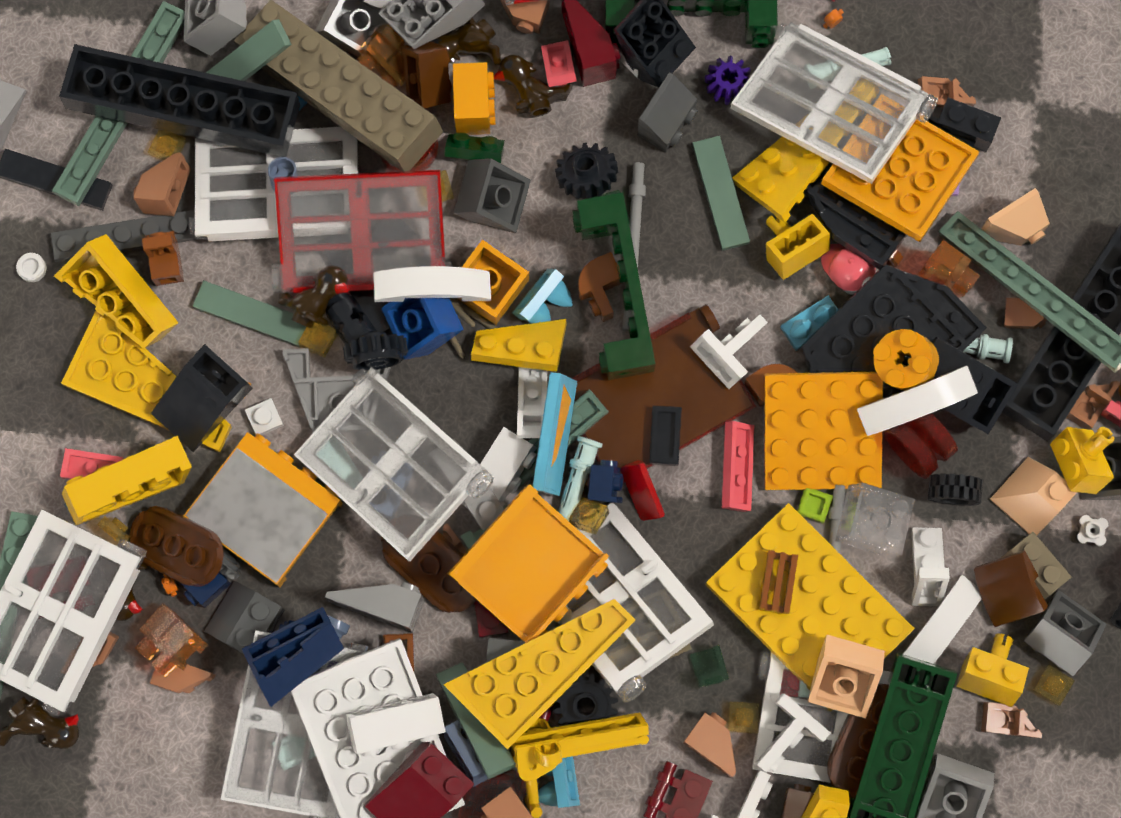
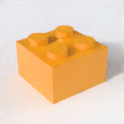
[453,62,496,135]
[457,240,529,326]

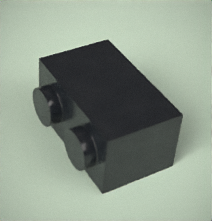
[936,97,1001,152]

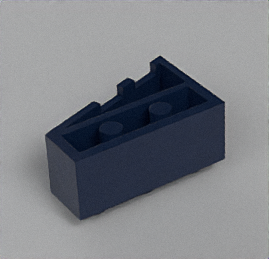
[242,607,344,707]

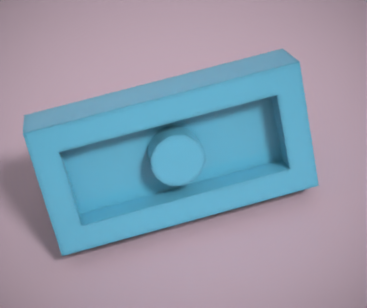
[512,269,573,323]
[780,295,838,351]
[538,756,580,808]

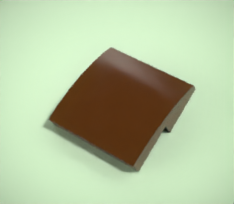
[974,550,1048,627]

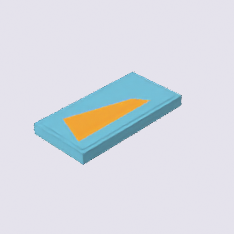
[532,372,577,496]

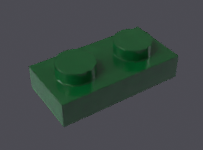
[445,133,505,163]

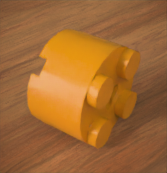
[873,329,939,391]

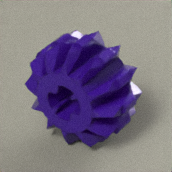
[704,55,751,105]

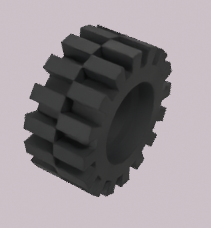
[928,473,983,506]

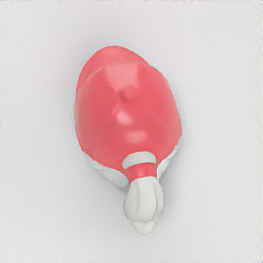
[821,244,876,295]

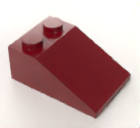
[561,0,621,87]
[364,742,474,818]

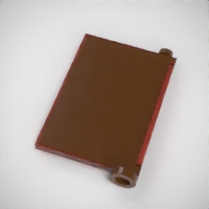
[572,304,756,483]

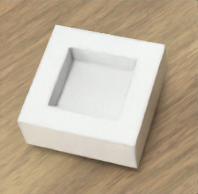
[245,398,284,435]

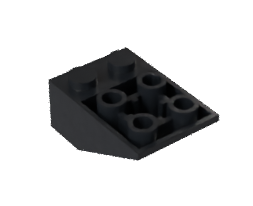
[614,0,696,88]
[932,337,1018,435]
[151,344,253,452]

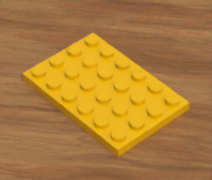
[705,503,915,712]

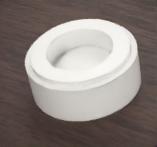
[16,253,47,282]

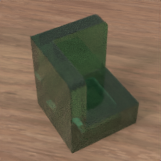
[690,645,729,689]

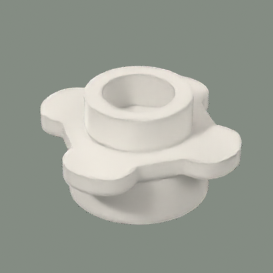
[1077,515,1108,546]

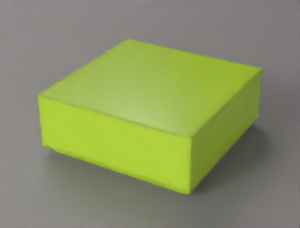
[797,488,833,524]

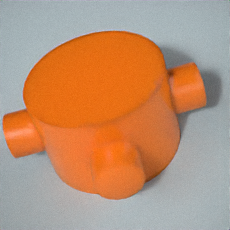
[823,9,844,29]
[161,574,179,597]

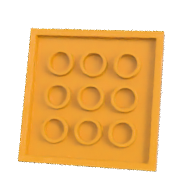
[821,95,979,242]
[764,372,883,490]

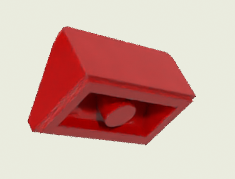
[620,460,665,521]

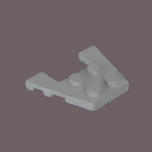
[283,348,391,434]

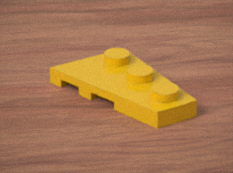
[471,319,567,372]

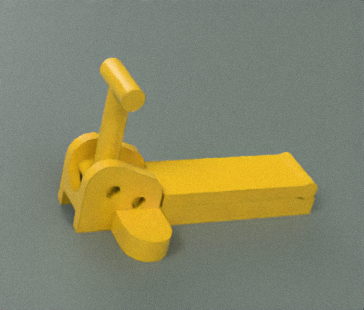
[511,712,649,818]

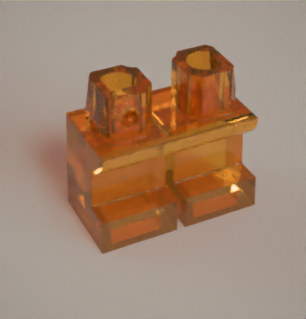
[356,24,409,87]
[917,240,980,297]
[135,603,208,677]

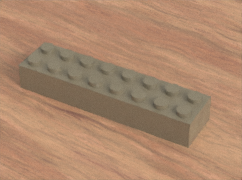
[234,0,443,172]

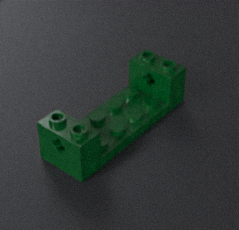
[605,0,778,48]
[572,192,656,380]
[847,653,957,818]

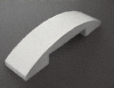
[373,266,491,302]
[857,366,978,436]
[517,367,547,438]
[903,575,982,664]

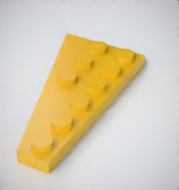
[732,78,880,223]
[61,311,232,452]
[443,599,635,750]

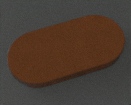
[129,506,224,587]
[381,515,477,613]
[827,683,889,798]

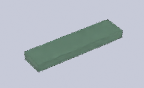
[206,19,292,81]
[692,136,750,251]
[193,280,308,348]
[519,389,609,487]
[436,662,516,780]

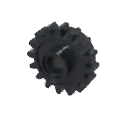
[555,143,619,199]
[343,332,408,371]
[554,673,618,725]

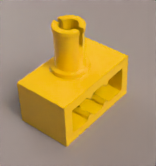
[766,214,830,280]
[1050,427,1115,494]
[956,633,1029,707]

